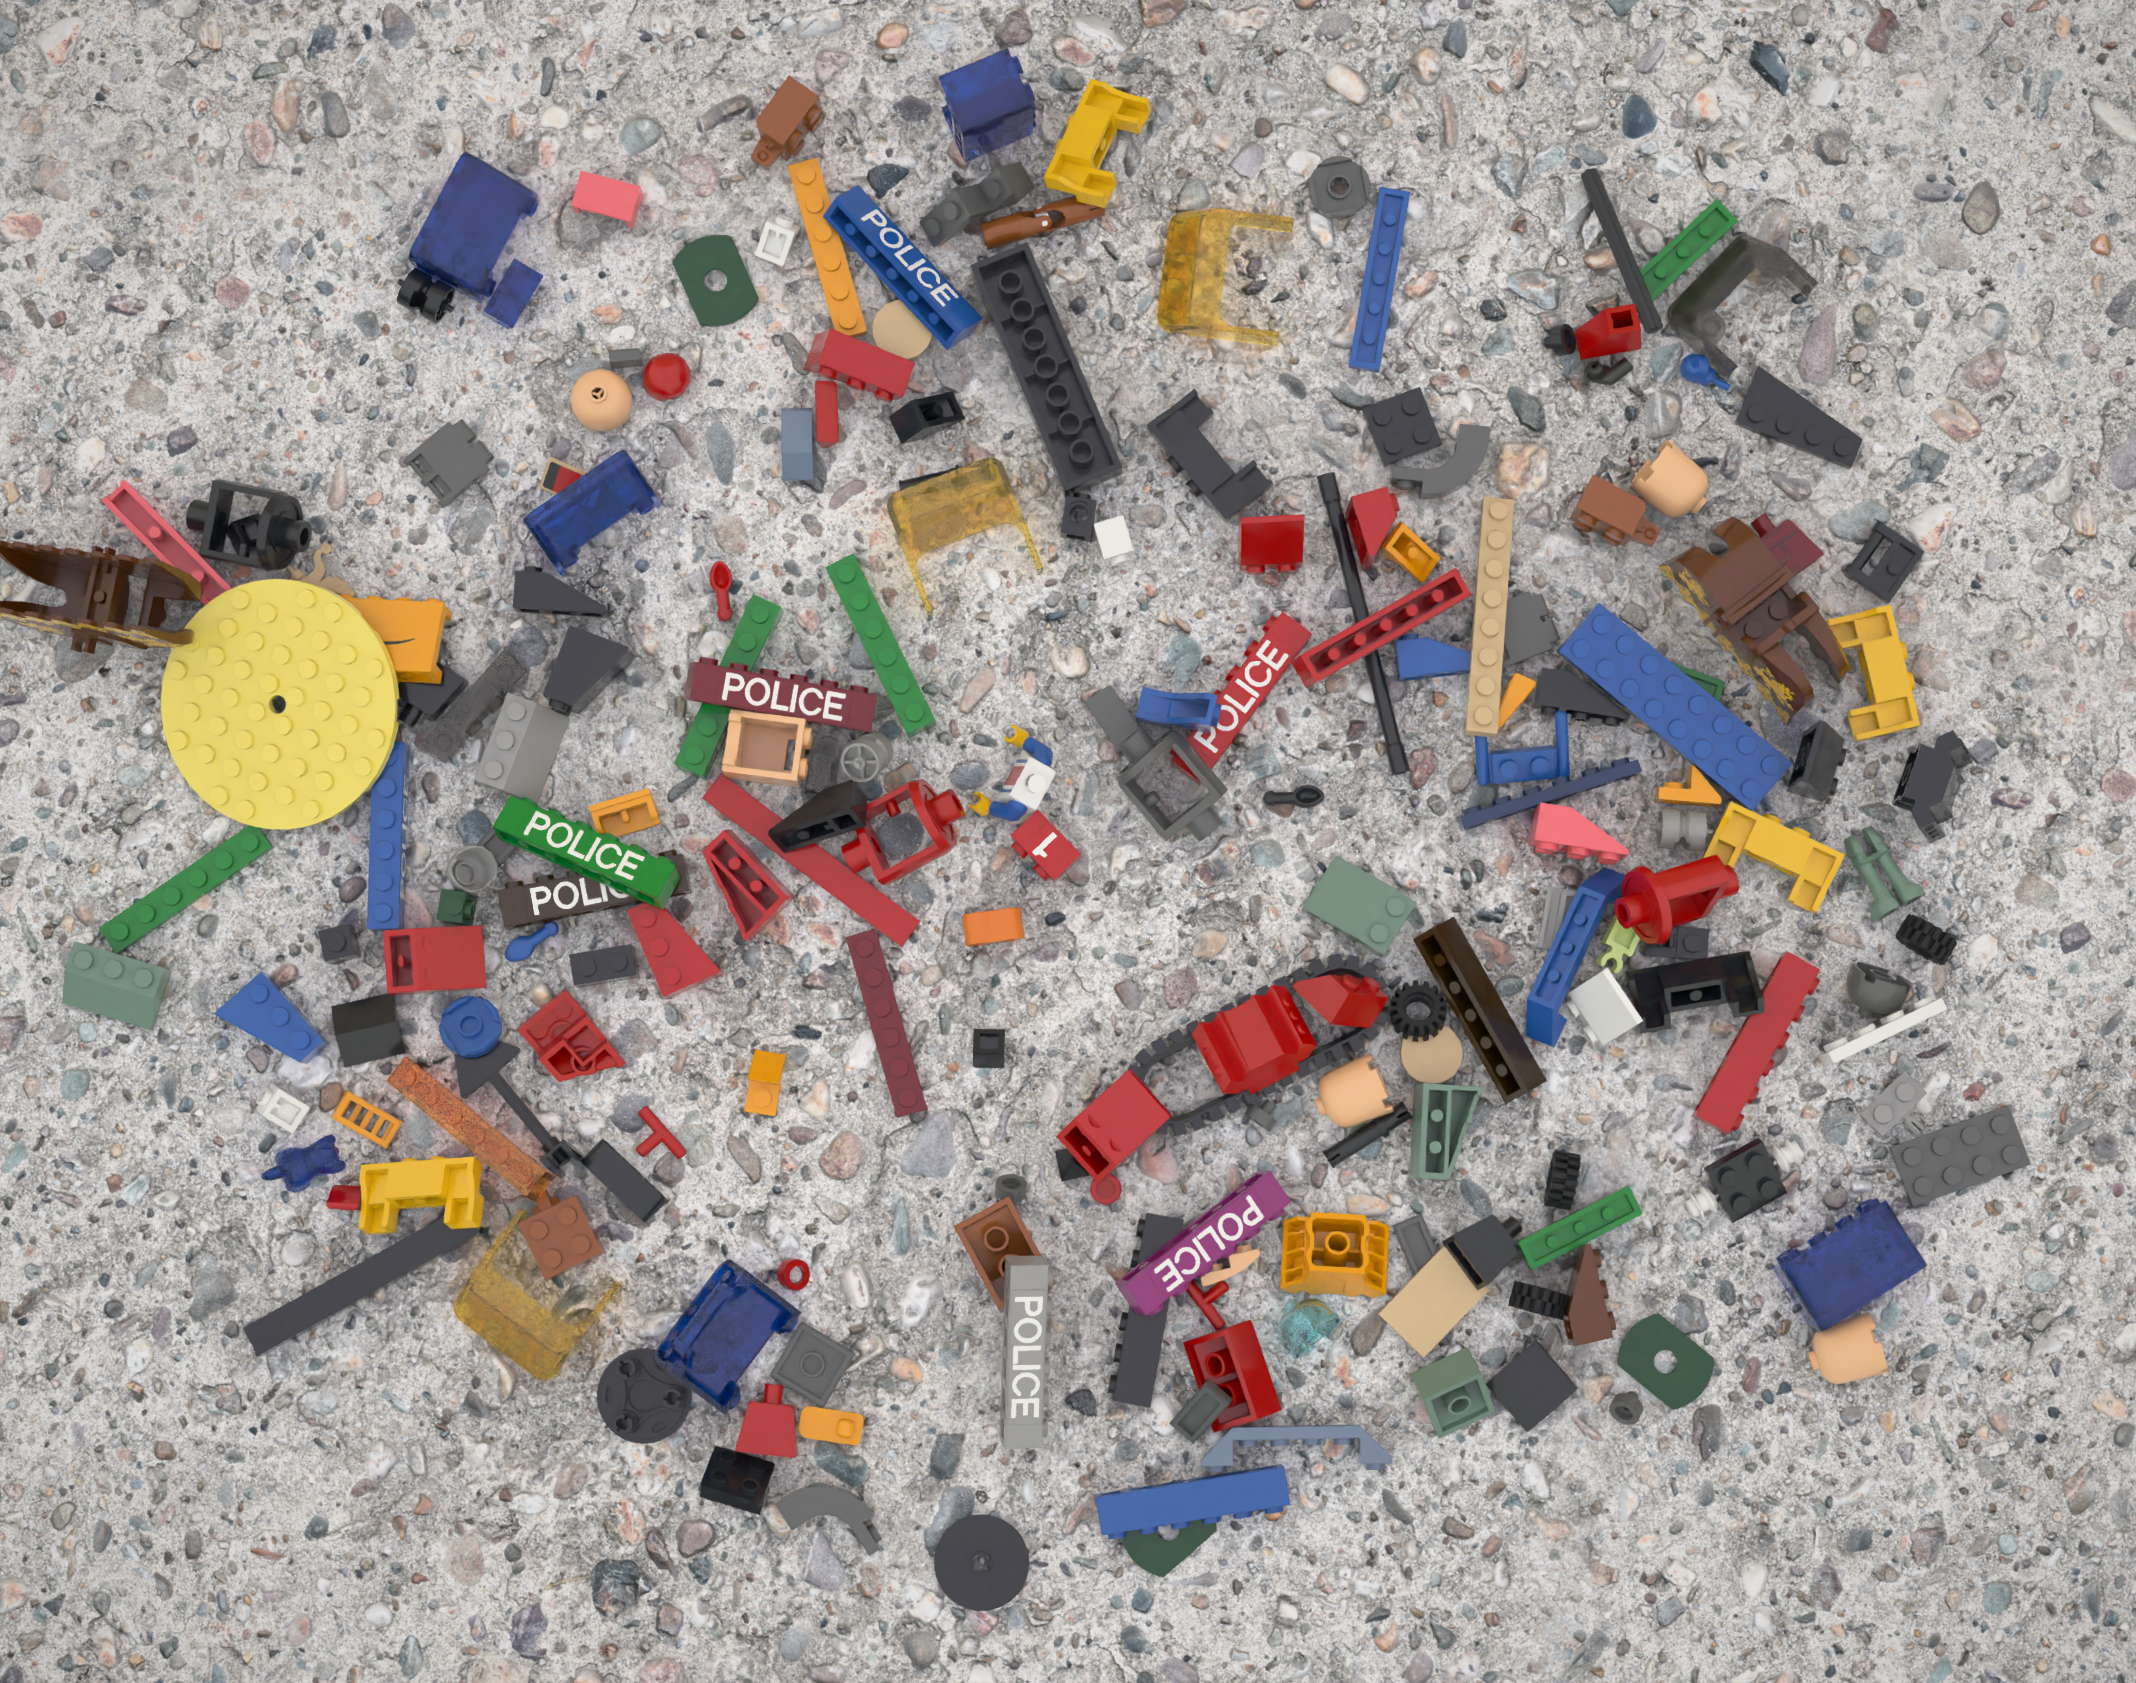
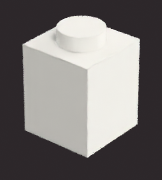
[1093,515,1134,566]

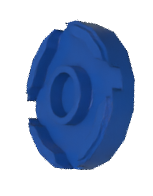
[439,996,503,1058]

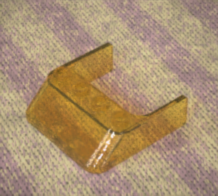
[1157,208,1294,346]
[887,457,1044,617]
[454,1209,624,1380]

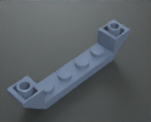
[1201,1425,1392,1473]

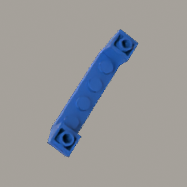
[1526,867,1625,1048]

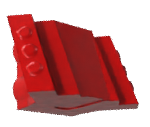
[1192,985,1317,1094]

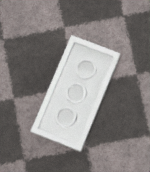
[1818,996,1947,1067]

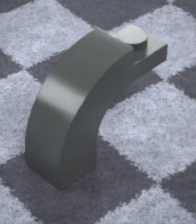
[1390,424,1490,499]
[775,1485,882,1556]

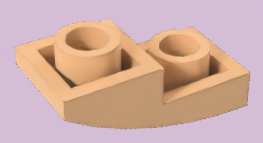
[1199,1244,1260,1287]

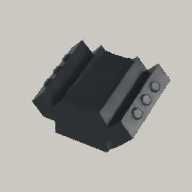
[1892,730,1972,844]

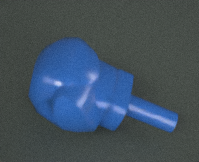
[1680,354,1730,391]

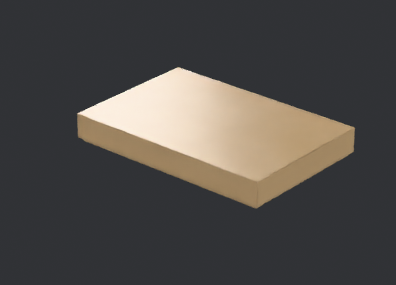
[1377,1246,1489,1358]

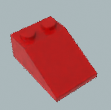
[1237,514,1304,575]

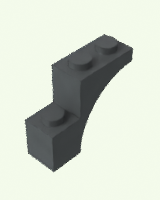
[919,162,1035,248]

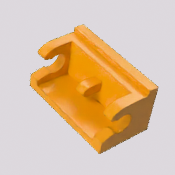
[589,788,661,837]

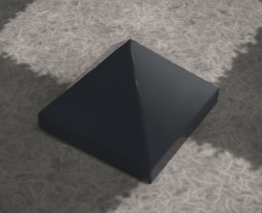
[1055,1148,1091,1182]

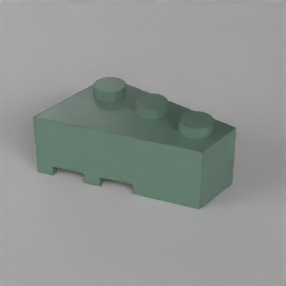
[1409,1083,1484,1180]

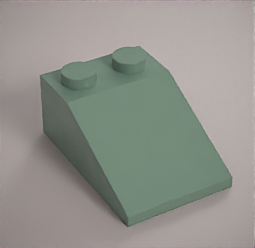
[1302,855,1417,958]

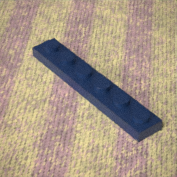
[1457,757,1642,832]

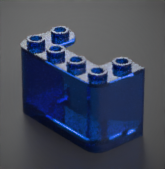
[938,48,1036,163]
[1772,1197,1927,1332]

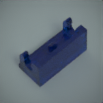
[482,258,544,330]

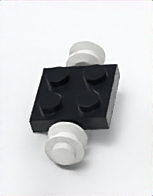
[1685,1137,1804,1223]

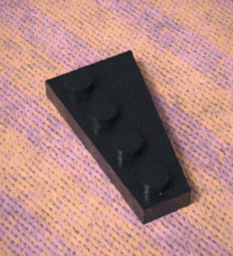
[1735,366,1863,470]

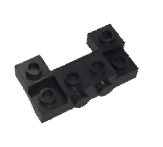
[1146,389,1273,523]
[1625,951,1765,1034]

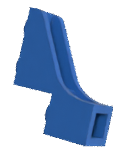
[1136,687,1222,734]

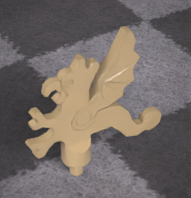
[285,543,356,597]

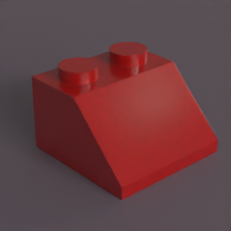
[1293,974,1389,1028]

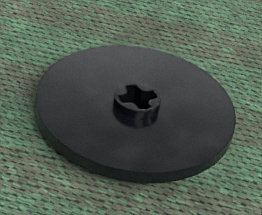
[934,1514,1029,1611]

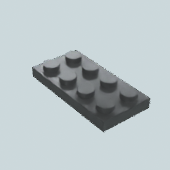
[1889,1105,2031,1207]

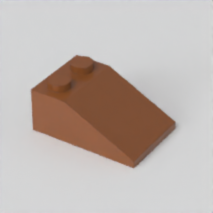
[954,1196,1056,1314]

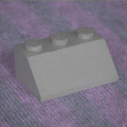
[474,692,570,804]

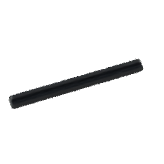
[1581,168,1663,334]

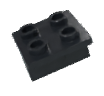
[699,1446,775,1515]

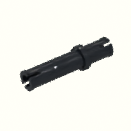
[1322,1101,1413,1168]

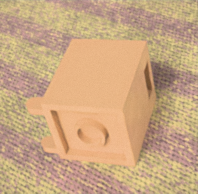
[722,709,814,788]

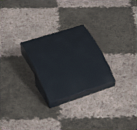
[1486,1340,1578,1432]

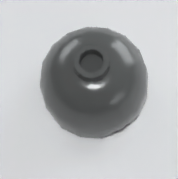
[1846,962,1912,1018]

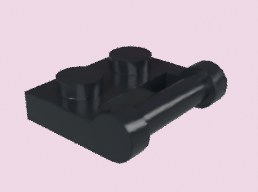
[1842,521,1924,604]

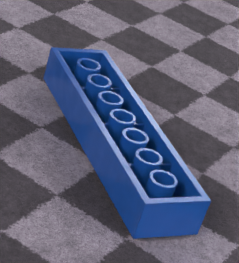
[1556,603,1792,811]

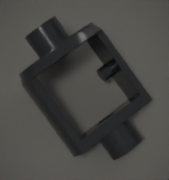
[186,479,312,571]

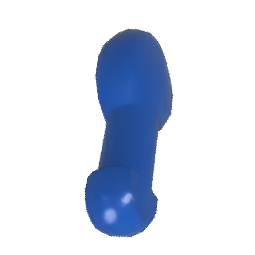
[505,921,559,962]

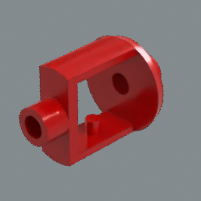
[841,779,965,886]
[1614,854,1739,945]

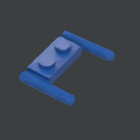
[1475,710,1570,785]

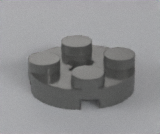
[1308,156,1370,219]

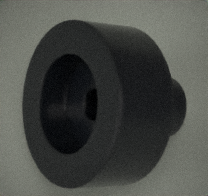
[1544,324,1576,356]

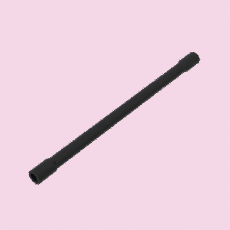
[1317,472,1410,776]

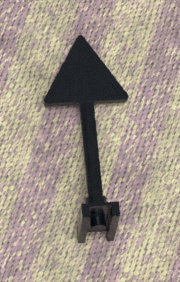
[454,1041,584,1179]

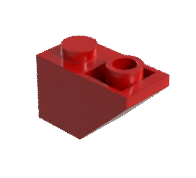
[1575,304,1641,360]

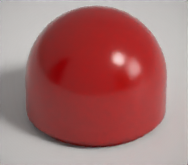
[777,1259,810,1291]

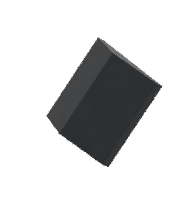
[331,993,406,1068]

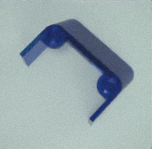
[523,450,662,575]

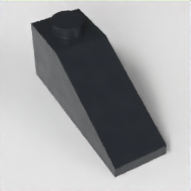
[513,566,610,618]
[768,780,867,853]

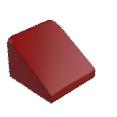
[326,1185,361,1211]

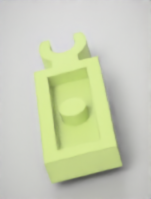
[1596,914,1640,974]

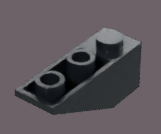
[1533,668,1630,727]

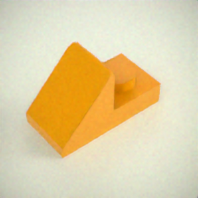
[1382,522,1440,583]
[1655,765,1722,808]
[744,1050,786,1117]

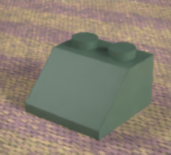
[1410,1348,1496,1439]

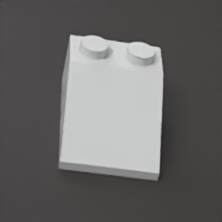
[1565,968,1643,1047]

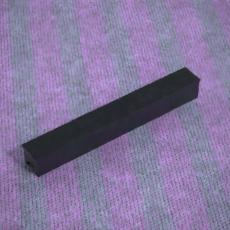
[243,1217,484,1357]

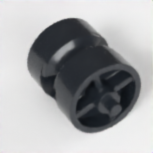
[397,268,455,324]

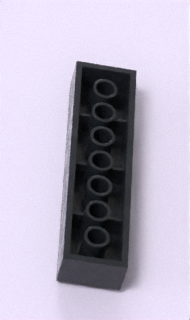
[970,242,1122,498]

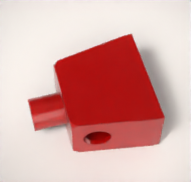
[735,1383,798,1458]

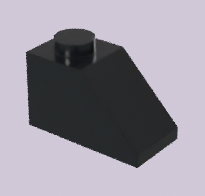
[889,391,965,444]

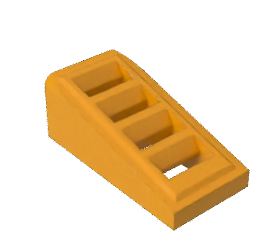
[1498,673,1537,731]
[330,1090,402,1149]

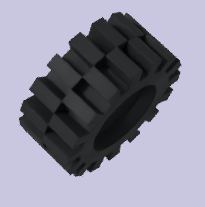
[1895,914,1957,965]
[1389,980,1447,1042]
[1544,1150,1581,1210]
[1508,1281,1569,1320]

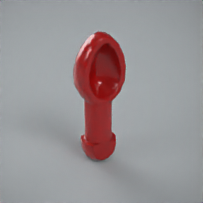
[709,561,733,622]

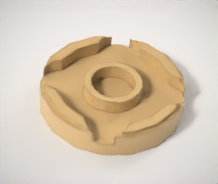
[872,300,933,361]
[1400,1025,1463,1084]

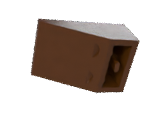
[1563,1244,1616,1346]

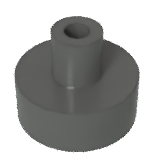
[1244,1099,1277,1132]
[995,1174,1027,1206]
[1609,1391,1643,1425]

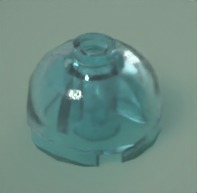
[1277,1298,1341,1359]

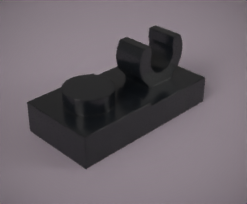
[1643,927,1709,960]

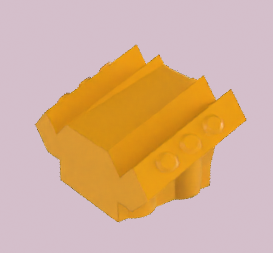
[1280,1212,1389,1298]

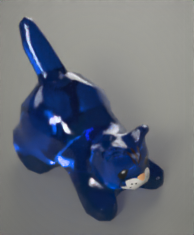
[261,1134,346,1193]

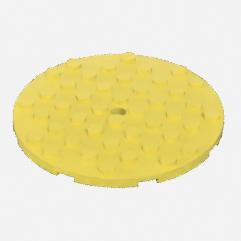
[161,579,400,829]

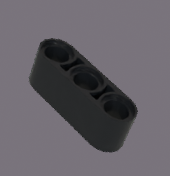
[581,1138,668,1223]

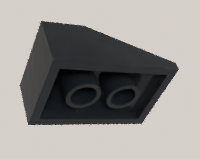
[1786,720,1847,802]

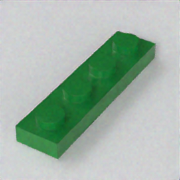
[1640,199,1738,301]
[1516,1185,1643,1270]

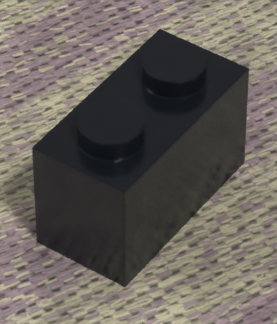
[569,944,640,988]

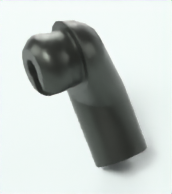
[1587,357,1633,386]

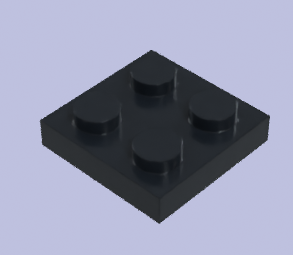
[1361,387,1442,467]

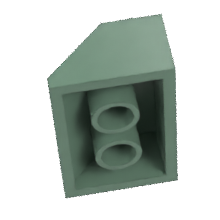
[62,941,172,1031]

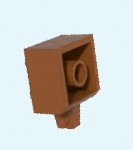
[751,75,823,170]
[1569,475,1661,547]
[518,1185,606,1280]

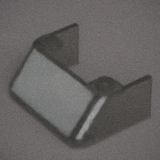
[1665,235,1819,381]

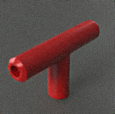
[636,1106,687,1159]
[1186,1280,1229,1330]

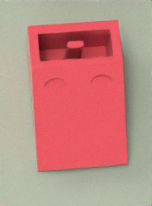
[1528,803,1629,865]

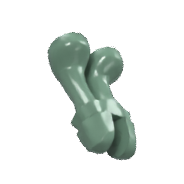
[1844,826,1926,922]

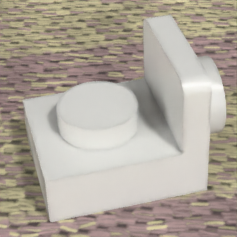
[754,215,800,266]
[256,1083,310,1134]

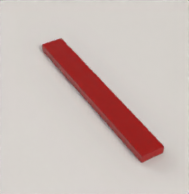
[702,774,920,947]

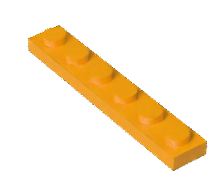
[788,158,868,338]

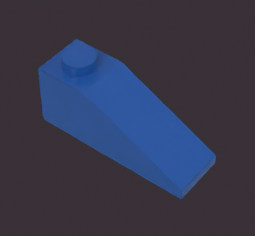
[1394,633,1470,682]

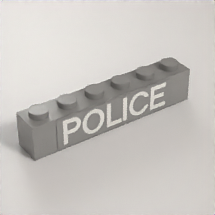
[999,1255,1053,1449]

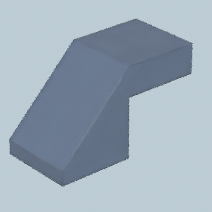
[781,408,814,481]

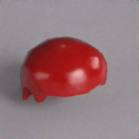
[642,353,690,402]

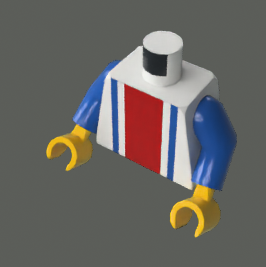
[968,725,1056,822]

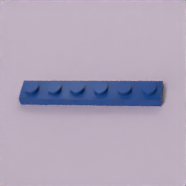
[1348,187,1410,373]

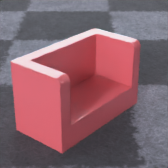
[571,171,643,228]

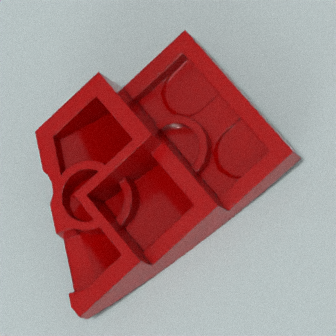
[517,988,626,1082]

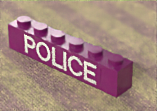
[1115,1170,1291,1316]

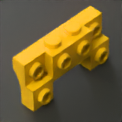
[1044,79,1151,208]
[1826,604,1920,743]
[1701,801,1845,914]
[358,1156,484,1235]

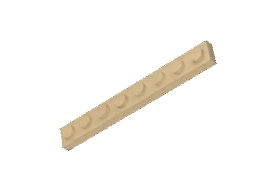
[1464,496,1514,738]

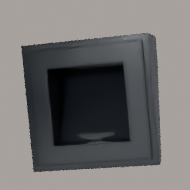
[227,513,261,553]
[973,1029,1005,1068]

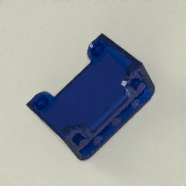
[409,151,539,303]
[653,1259,802,1415]

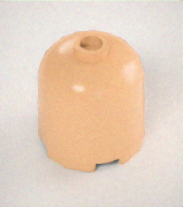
[1629,439,1708,519]
[1315,1053,1394,1128]
[1808,1312,1888,1384]

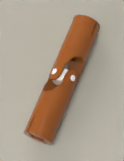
[980,195,1105,250]

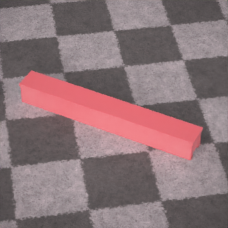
[101,479,232,605]

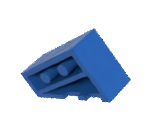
[214,972,330,1064]

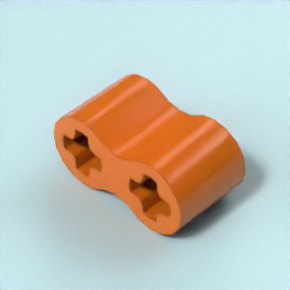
[962,907,1025,947]

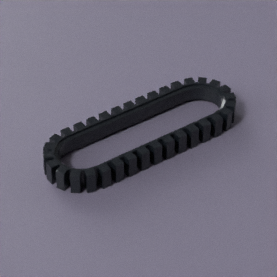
[1128,954,1390,1136]

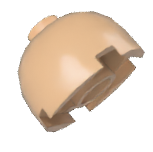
[570,369,632,432]

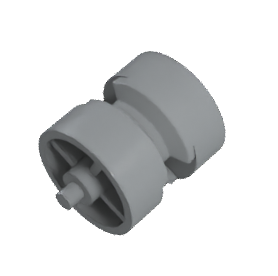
[841,731,893,782]
[1650,808,1713,852]

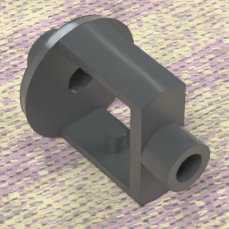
[1116,727,1228,842]

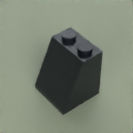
[543,625,635,716]

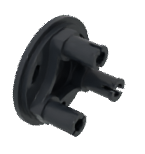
[597,1348,692,1444]

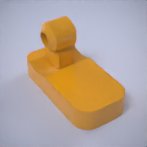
[798,1406,864,1445]

